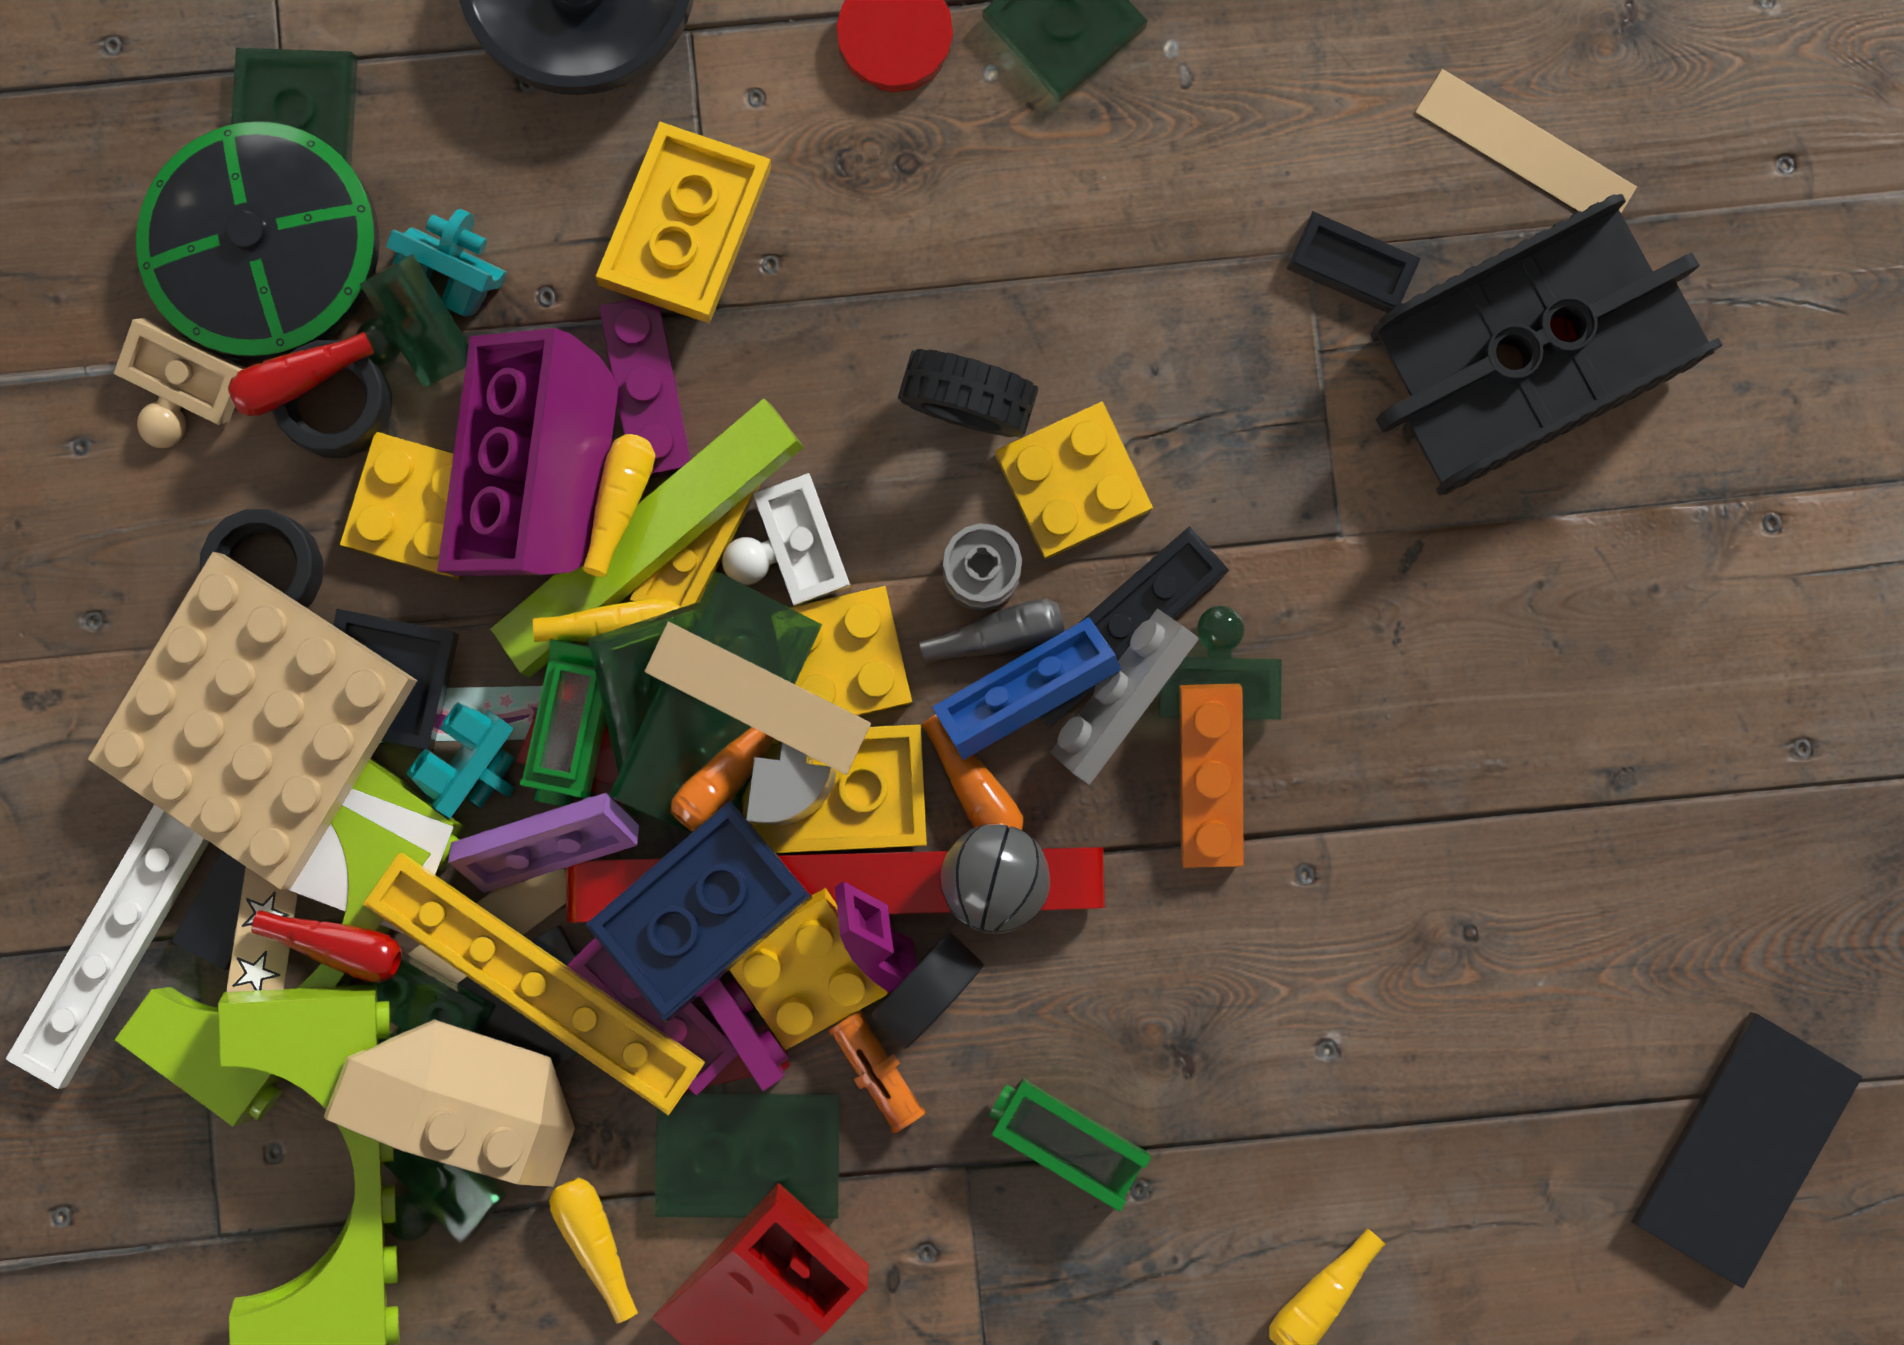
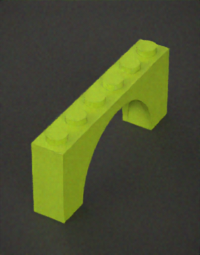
[115,757,466,1127]
[218,984,400,1345]

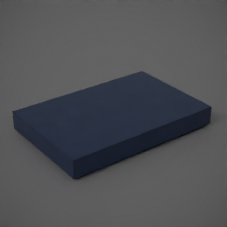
[585,801,813,1022]

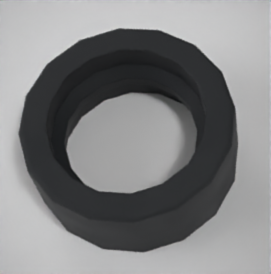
[272,340,392,458]
[199,509,323,608]
[872,932,984,1048]

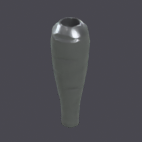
[919,598,1065,664]

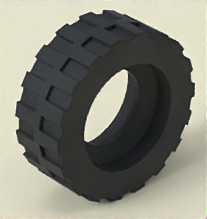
[898,349,1038,438]

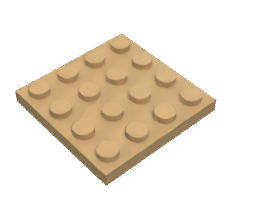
[88,552,418,890]

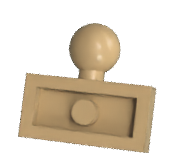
[113,318,246,448]

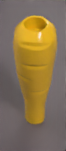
[583,434,655,577]
[533,598,681,646]
[549,1177,638,1324]
[1269,1228,1386,1345]

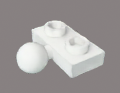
[722,473,851,607]

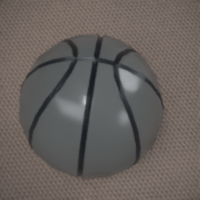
[940,824,1051,934]

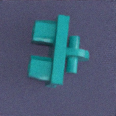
[386,208,507,317]
[406,702,516,818]

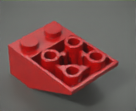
[653,1183,869,1345]

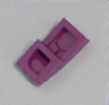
[835,881,917,993]

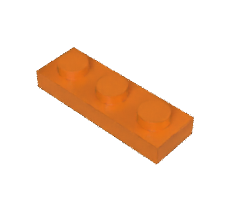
[1179,684,1244,868]

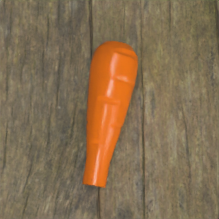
[921,715,1024,830]
[671,727,775,831]

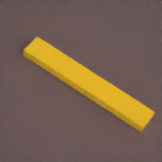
[363,852,705,1116]

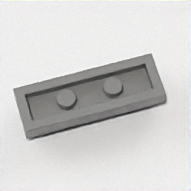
[1050,608,1199,785]

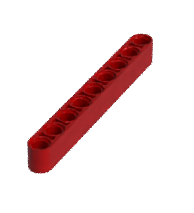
[566,847,1106,922]

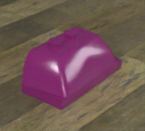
[437,328,618,576]

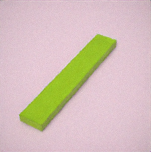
[491,398,804,678]

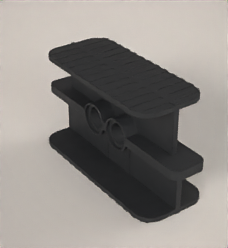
[1370,194,1723,495]

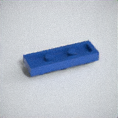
[932,617,1122,760]

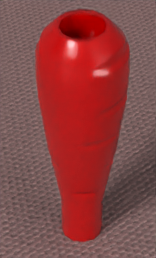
[227,332,374,417]
[251,910,402,983]

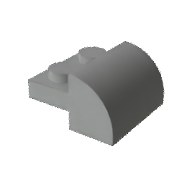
[746,742,836,826]

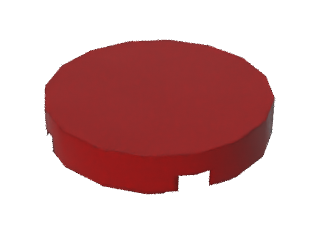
[836,0,953,93]

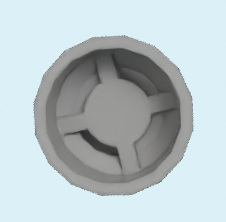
[943,523,1022,612]

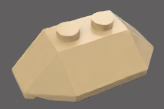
[324,1019,575,1187]

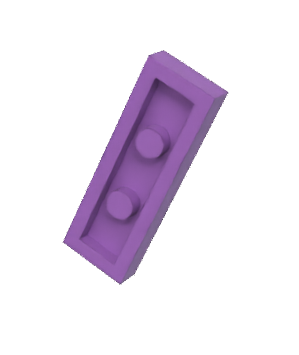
[448,793,639,893]

